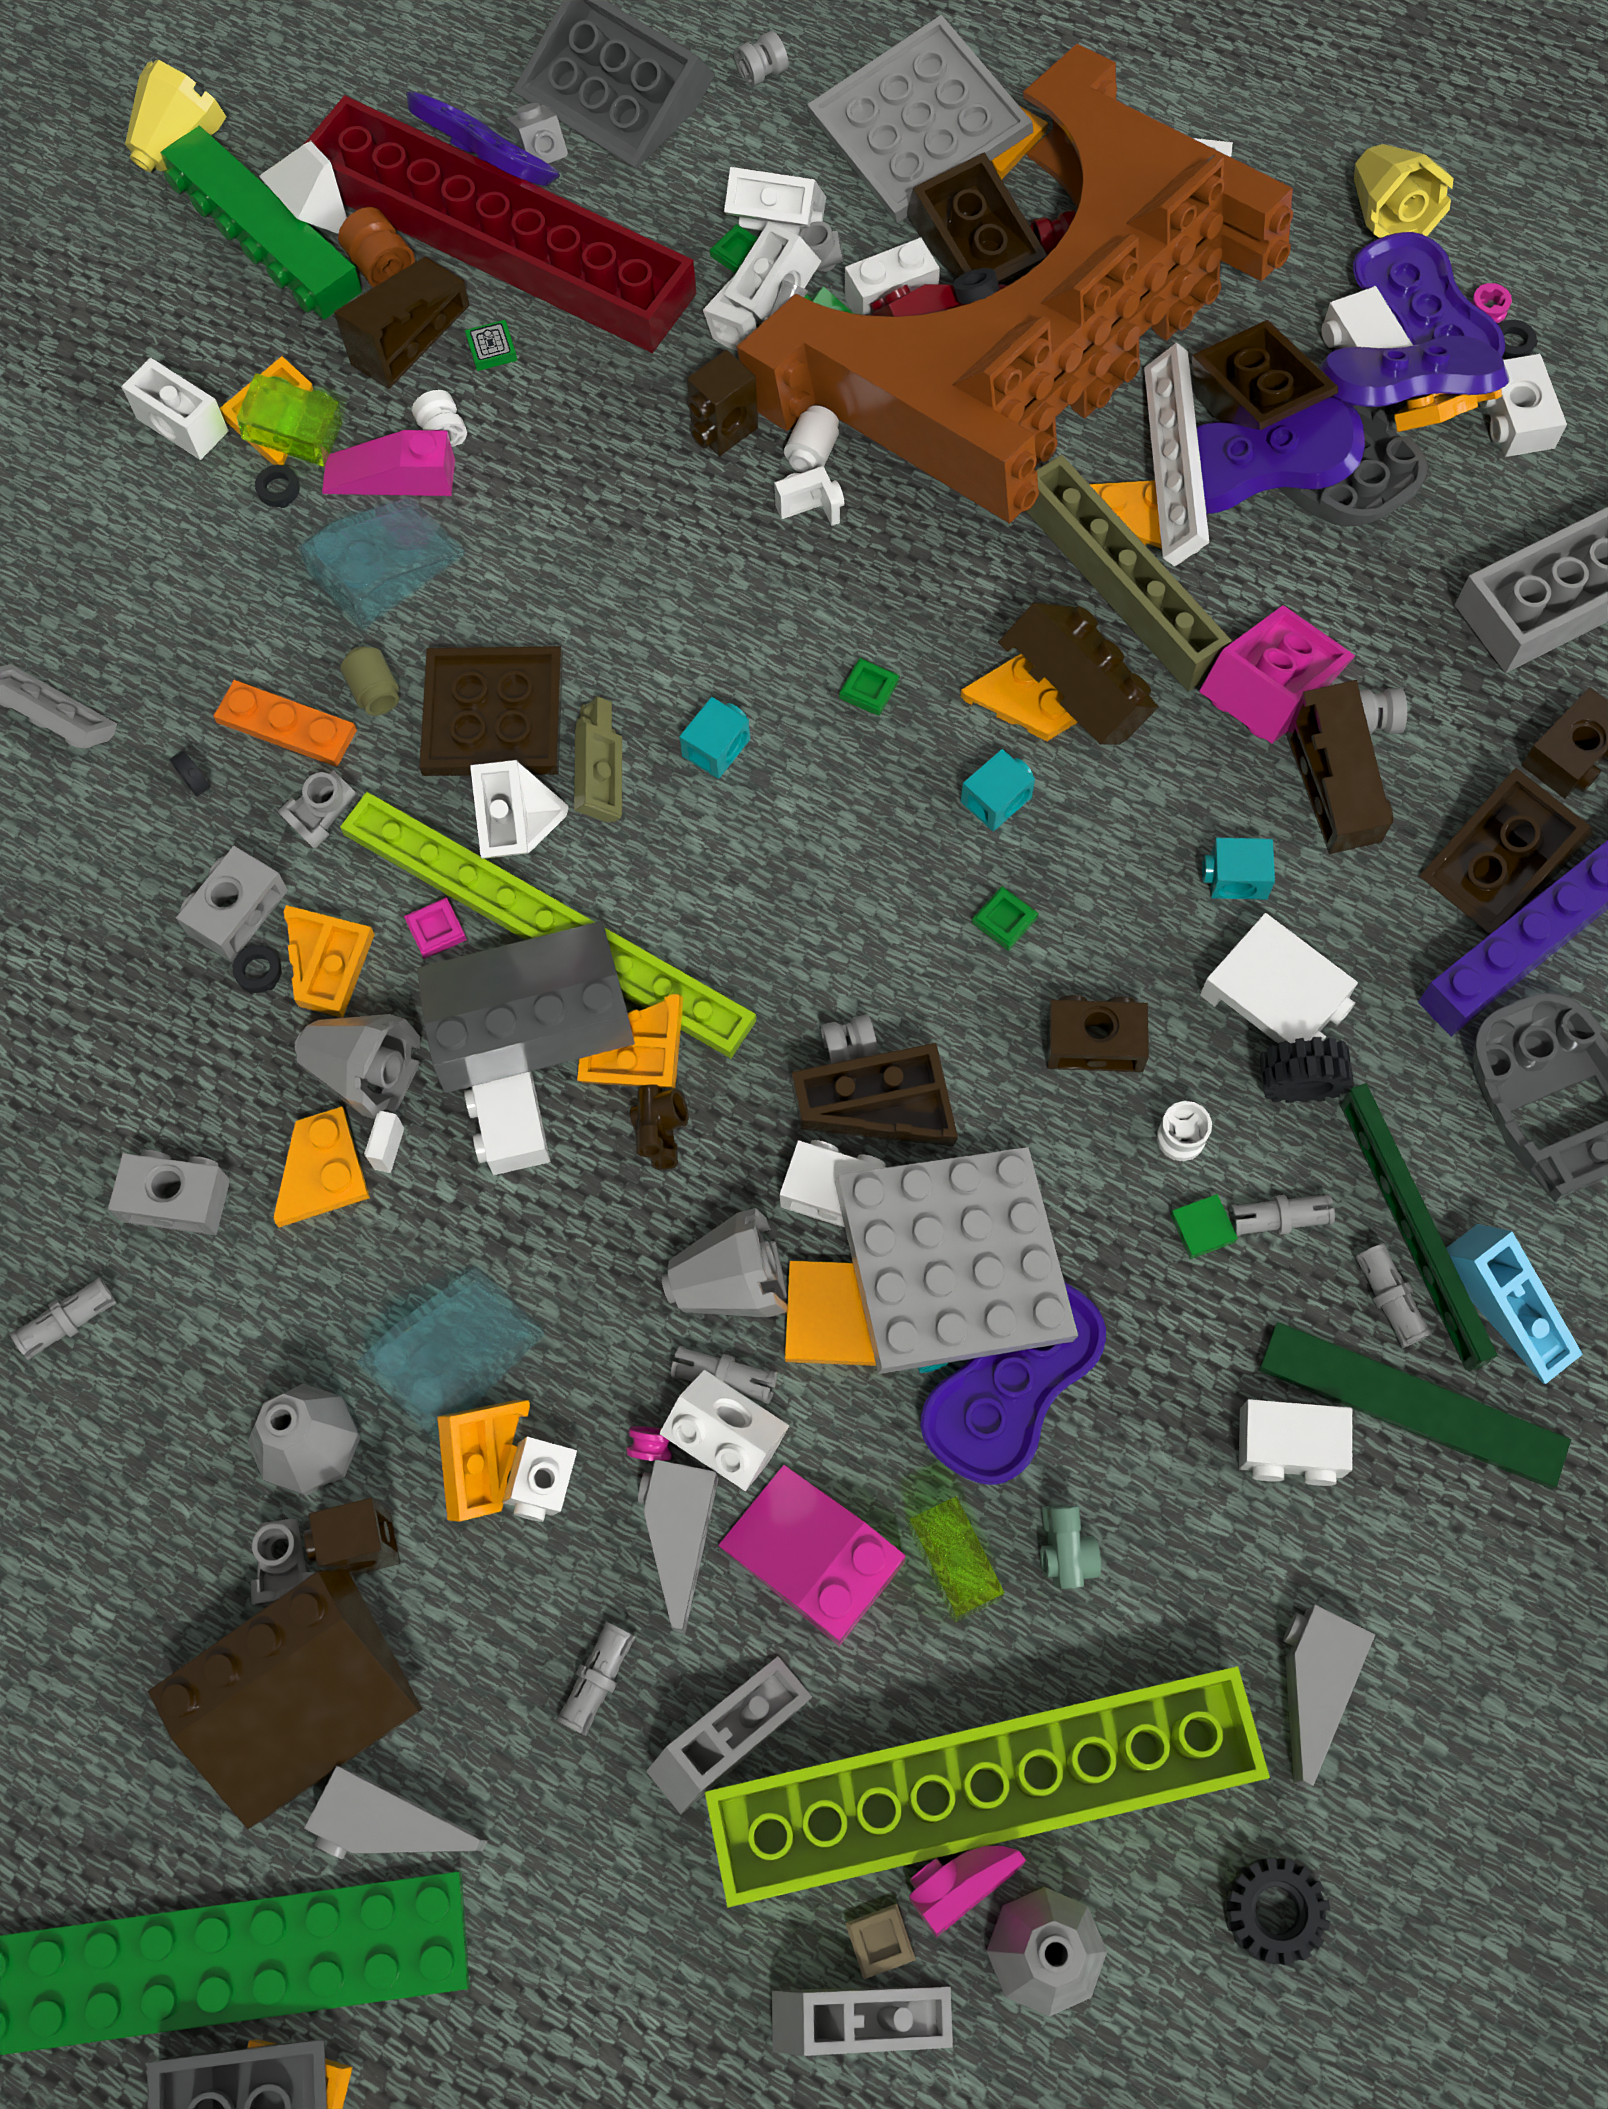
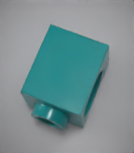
[679,697,750,779]
[961,749,1035,832]
[1202,838,1275,900]

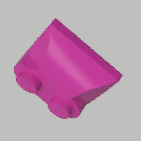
[909,1846,1026,1938]

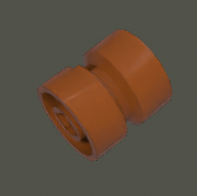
[338,207,415,287]

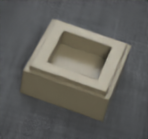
[845,1904,916,1979]

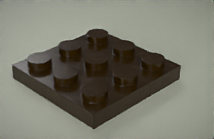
[419,646,563,776]

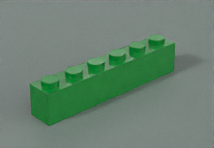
[160,125,362,320]

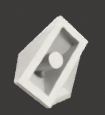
[259,141,347,234]
[470,760,569,859]

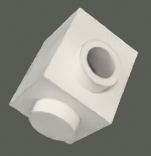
[502,1437,577,1522]

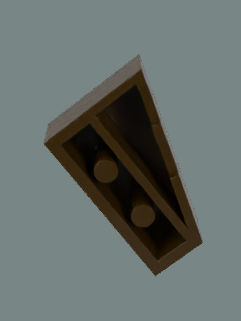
[334,257,470,389]
[998,603,1159,745]
[1286,680,1393,854]
[791,1043,958,1146]

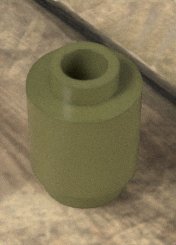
[340,646,399,716]

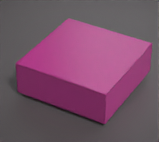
[404,897,467,959]

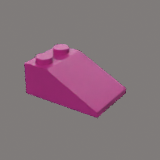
[1199,605,1355,744]
[718,1465,906,1647]

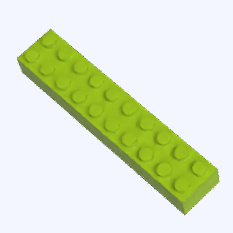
[705,1666,1270,1908]

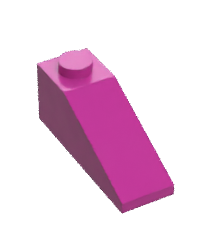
[322,430,455,496]

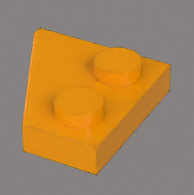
[961,654,1078,741]
[437,1400,530,1522]

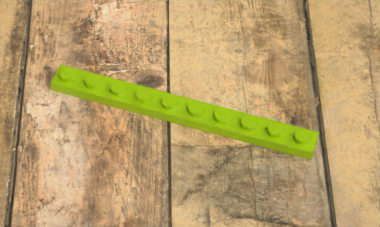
[340,792,757,1059]

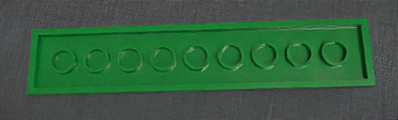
[0,1872,470,2055]

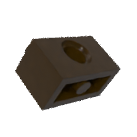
[687,349,758,457]
[1521,687,1608,799]
[1047,995,1149,1072]
[304,1497,401,1577]

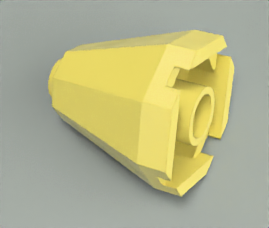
[125,60,226,173]
[1354,144,1454,238]

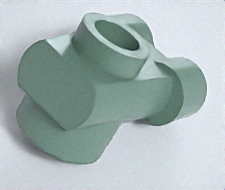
[1040,1504,1101,1589]

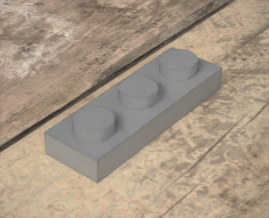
[0,664,117,749]

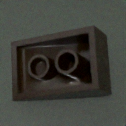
[907,152,1048,285]
[1192,320,1338,430]
[1419,768,1593,934]

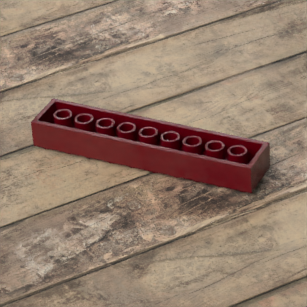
[304,95,697,354]

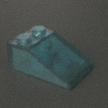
[298,497,466,630]
[357,1267,545,1443]

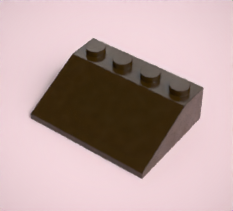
[148,1569,423,1829]

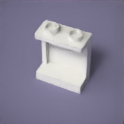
[724,167,826,235]
[1200,913,1358,1044]

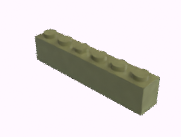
[1026,454,1232,692]

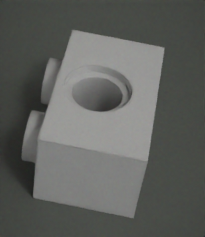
[176,846,288,962]
[108,1150,230,1235]

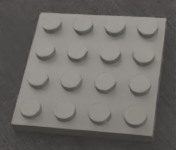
[807,15,1033,223]
[835,1147,1078,1374]

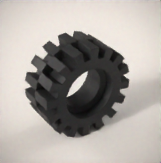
[1260,1037,1354,1103]
[1224,1857,1330,1965]

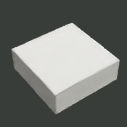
[364,1111,404,1173]

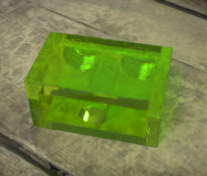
[237,373,342,467]
[908,1496,1005,1623]

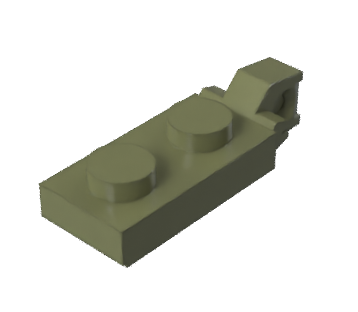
[574,696,622,822]

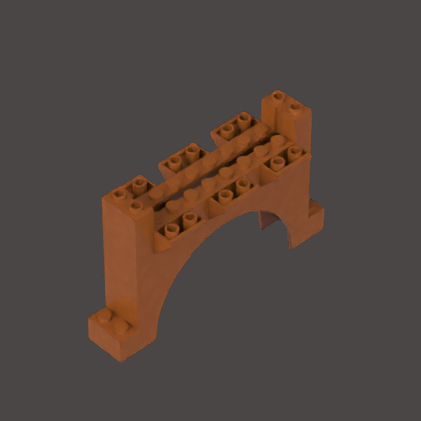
[736,44,1293,524]

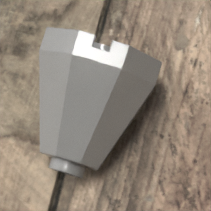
[295,1014,420,1119]
[662,1208,788,1317]
[248,1384,361,1496]
[986,1887,1107,2017]

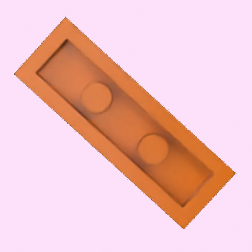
[213,680,357,767]

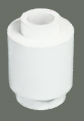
[784,406,839,473]

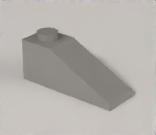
[638,1460,718,1635]
[1283,1605,1375,1788]
[646,1656,812,1815]
[304,1766,488,1859]
[772,1987,953,2056]

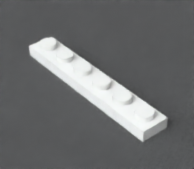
[1144,343,1209,566]

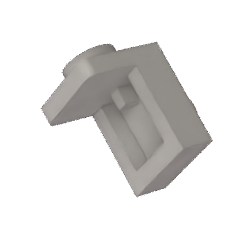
[507,103,568,163]

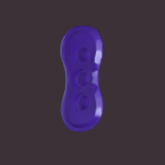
[406,91,560,186]
[1353,232,1505,357]
[1318,336,1510,407]
[1197,397,1365,514]
[920,1282,1106,1485]

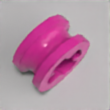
[1471,283,1512,324]
[626,1426,673,1461]

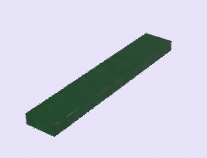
[1340,1083,1498,1372]
[1258,1322,1571,1489]

